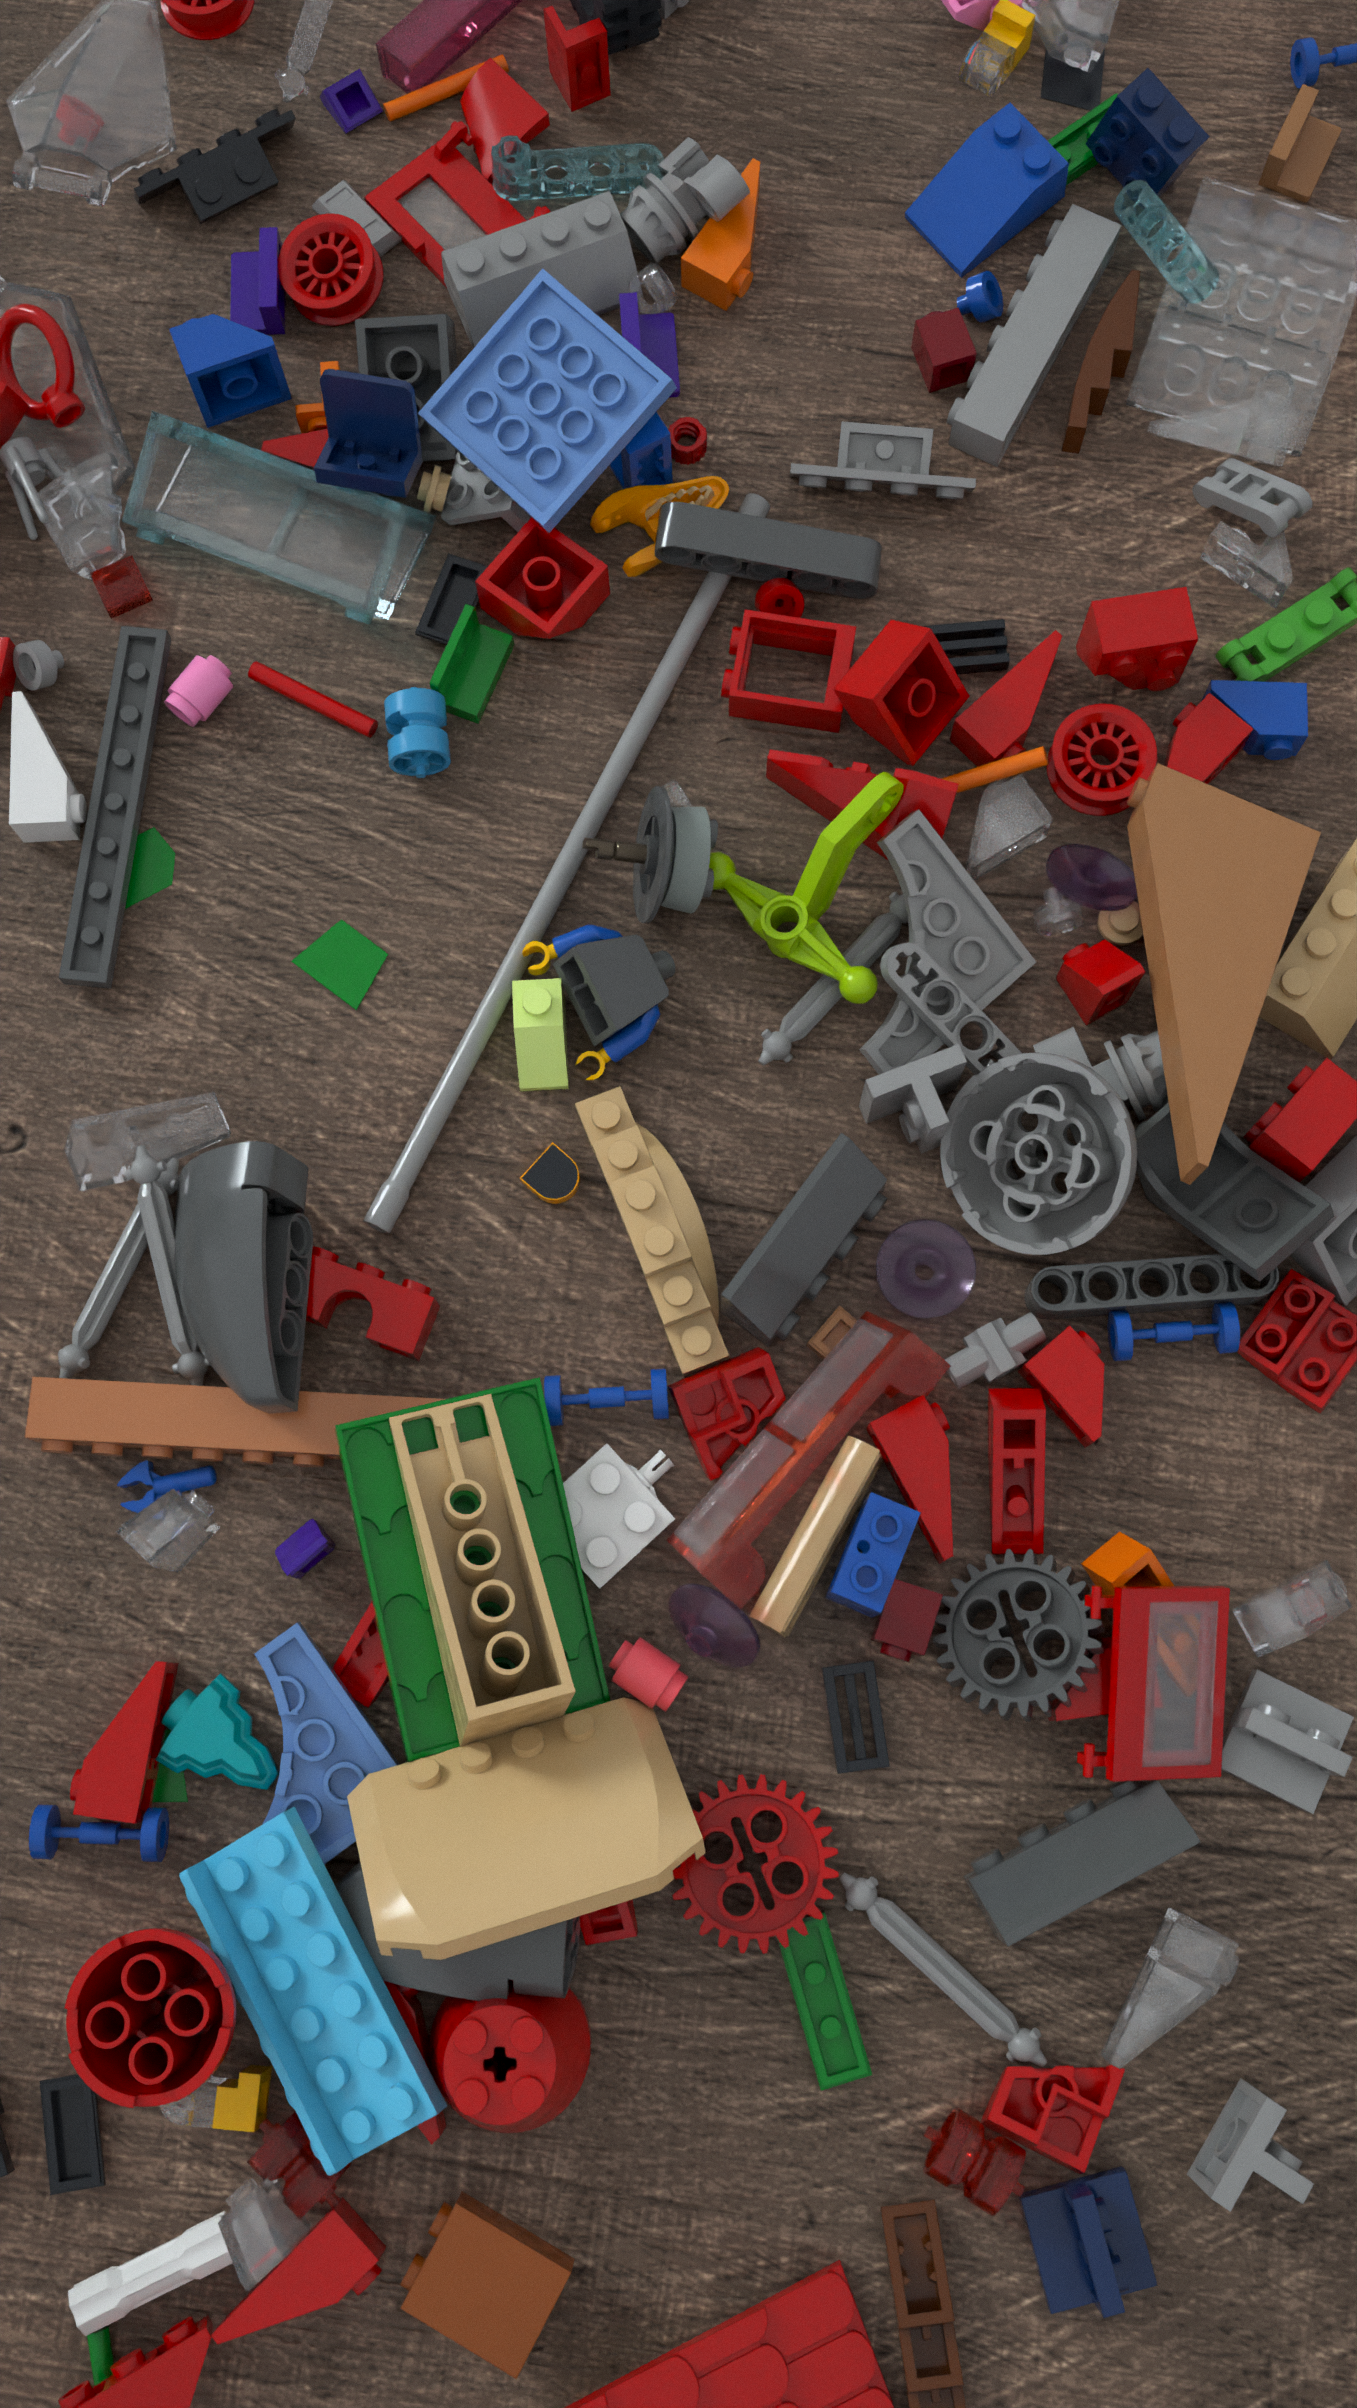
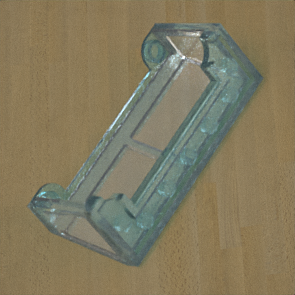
[122,411,436,625]

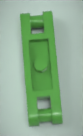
[1215,567,1357,682]

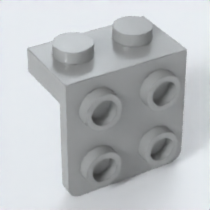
[441,452,531,532]

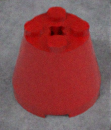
[64,1928,236,2108]
[429,1979,592,2133]

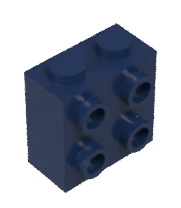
[1085,68,1210,210]

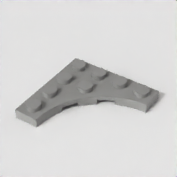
[859,809,1036,1074]

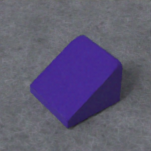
[320,69,383,134]
[275,1519,336,1579]

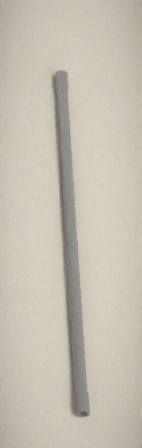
[363,493,770,1235]

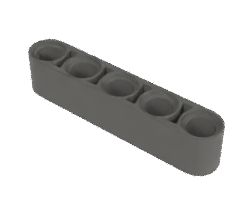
[655,502,882,599]
[1024,1254,1279,1320]

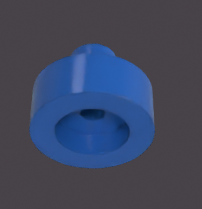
[957,271,1003,323]

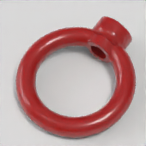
[0,304,85,428]

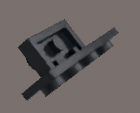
[134,109,296,224]

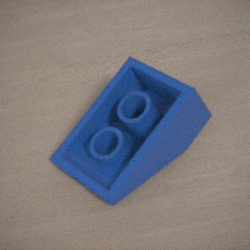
[905,102,1069,278]

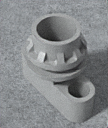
[620,137,750,265]
[1033,1027,1168,1144]

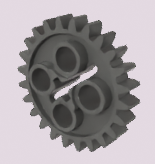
[932,1549,1105,1722]

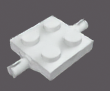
[563,1443,675,1589]

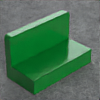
[430,604,515,724]

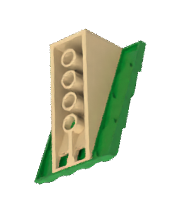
[335,1377,610,1762]

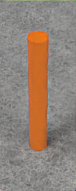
[383,54,509,122]
[941,746,1049,794]

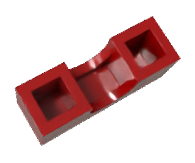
[306,1246,440,1362]

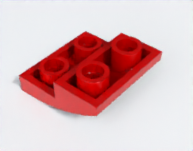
[1237,1269,1357,1414]

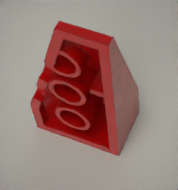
[766,750,959,860]

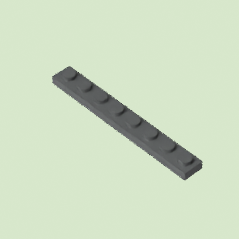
[59,626,171,989]

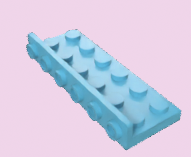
[179,1807,447,2176]

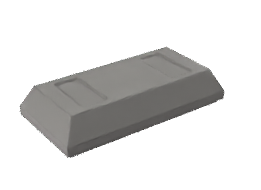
[312,180,402,257]

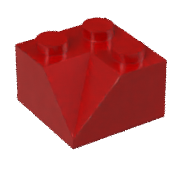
[475,517,610,639]
[1076,587,1198,691]
[833,620,970,766]
[1243,1058,1357,1182]

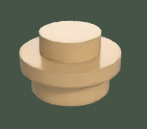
[417,465,452,513]
[1098,898,1143,946]

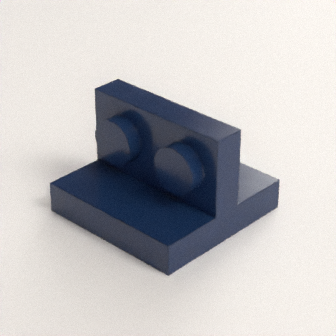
[1018,2166,1158,2318]

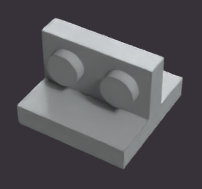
[859,1044,967,1154]
[1222,1669,1354,1814]
[1187,2078,1314,2212]

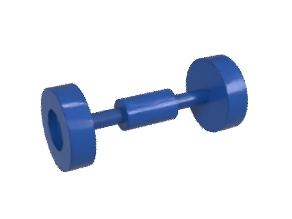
[1290,37,1357,88]
[1107,1302,1240,1361]
[544,1368,669,1426]
[29,1804,169,1862]

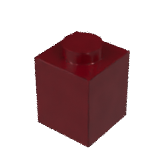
[911,307,977,393]
[871,1579,943,1663]

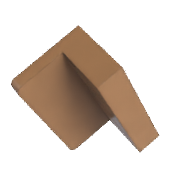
[1258,84,1341,203]

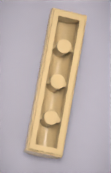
[749,1436,883,1638]

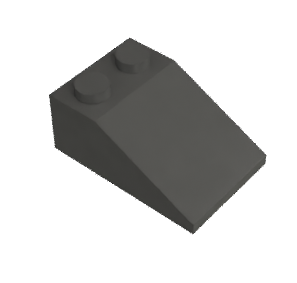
[355,314,457,462]

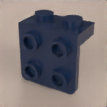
[314,369,423,498]

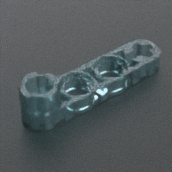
[491,135,664,201]
[1114,180,1219,304]

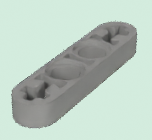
[880,942,1021,1075]

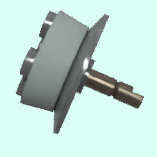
[582,786,718,924]

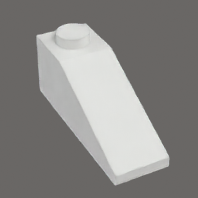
[9,691,87,843]

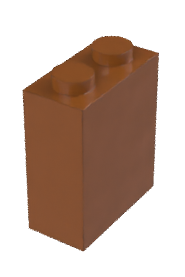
[400,2191,575,2379]

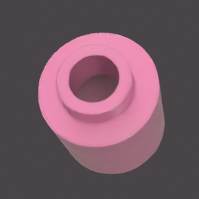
[164,655,233,727]

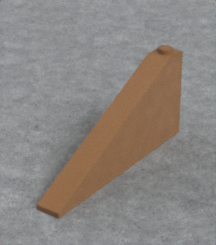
[1127,763,1321,1185]

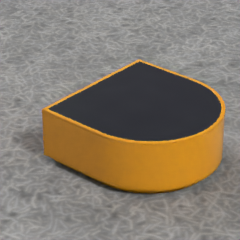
[520,1142,580,1204]

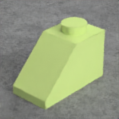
[512,978,569,1091]

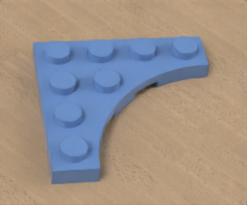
[254,1622,400,1865]

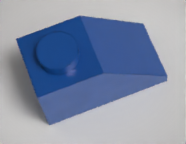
[1201,680,1308,760]

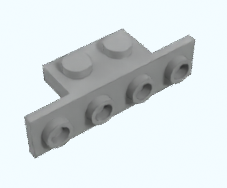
[790,421,976,499]

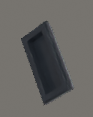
[415,553,488,645]
[40,2074,106,2195]

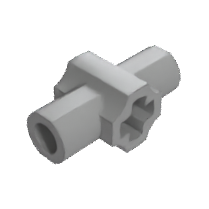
[942,1312,1047,1389]

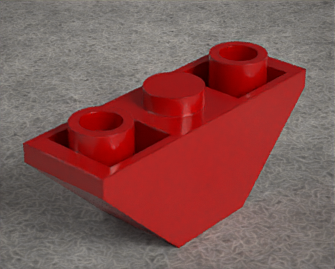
[58,2315,213,2408]

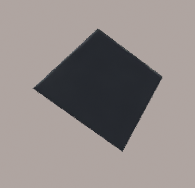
[1041,47,1105,111]

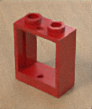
[721,609,857,733]

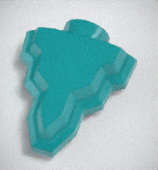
[155,1673,279,1790]

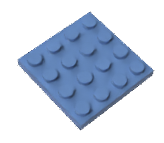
[418,268,677,533]

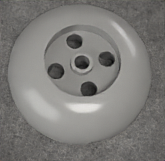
[940,1052,1138,1255]

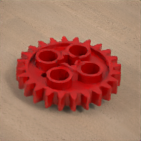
[672,1774,839,1954]

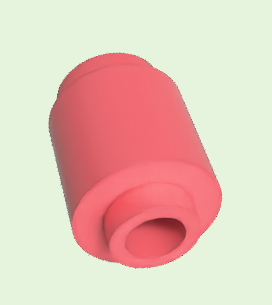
[609,1637,689,1712]

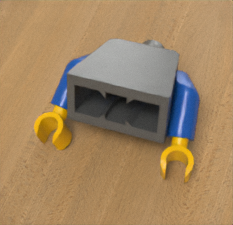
[522,924,675,1081]

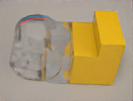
[959,0,1036,96]
[160,2065,272,2132]

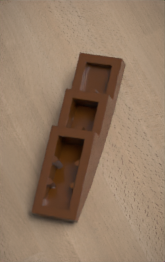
[1061,270,1141,454]
[880,2199,966,2408]

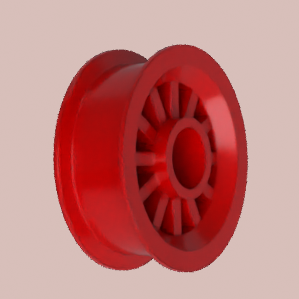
[161,0,255,40]
[278,213,384,326]
[1046,703,1157,816]

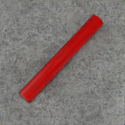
[248,661,378,738]

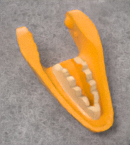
[590,476,729,577]

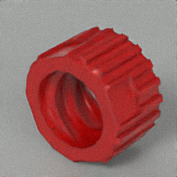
[668,417,707,465]

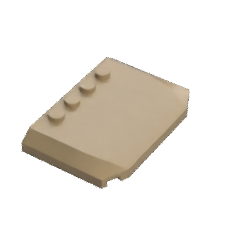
[347,1697,705,1960]

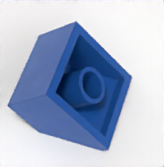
[169,314,292,428]

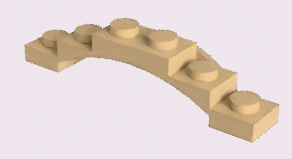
[575,1086,729,1377]

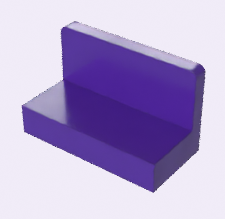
[230,227,286,335]
[619,292,680,398]

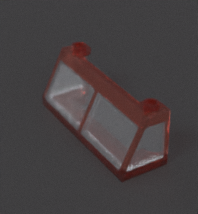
[666,1311,951,1609]

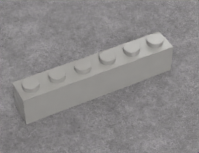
[946,204,1122,467]

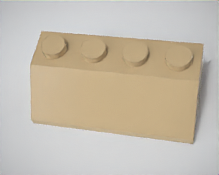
[1259,838,1357,1060]

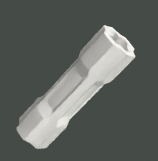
[68,2211,242,2336]

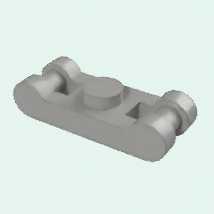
[1192,458,1312,538]

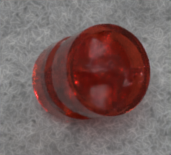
[923,2107,1026,2216]
[247,2111,352,2220]

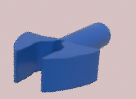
[117,1460,217,1517]

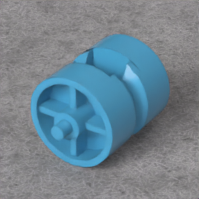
[384,687,451,778]

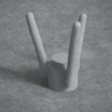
[0,437,98,540]

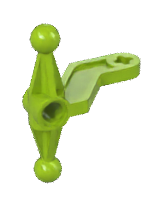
[709,772,904,1004]

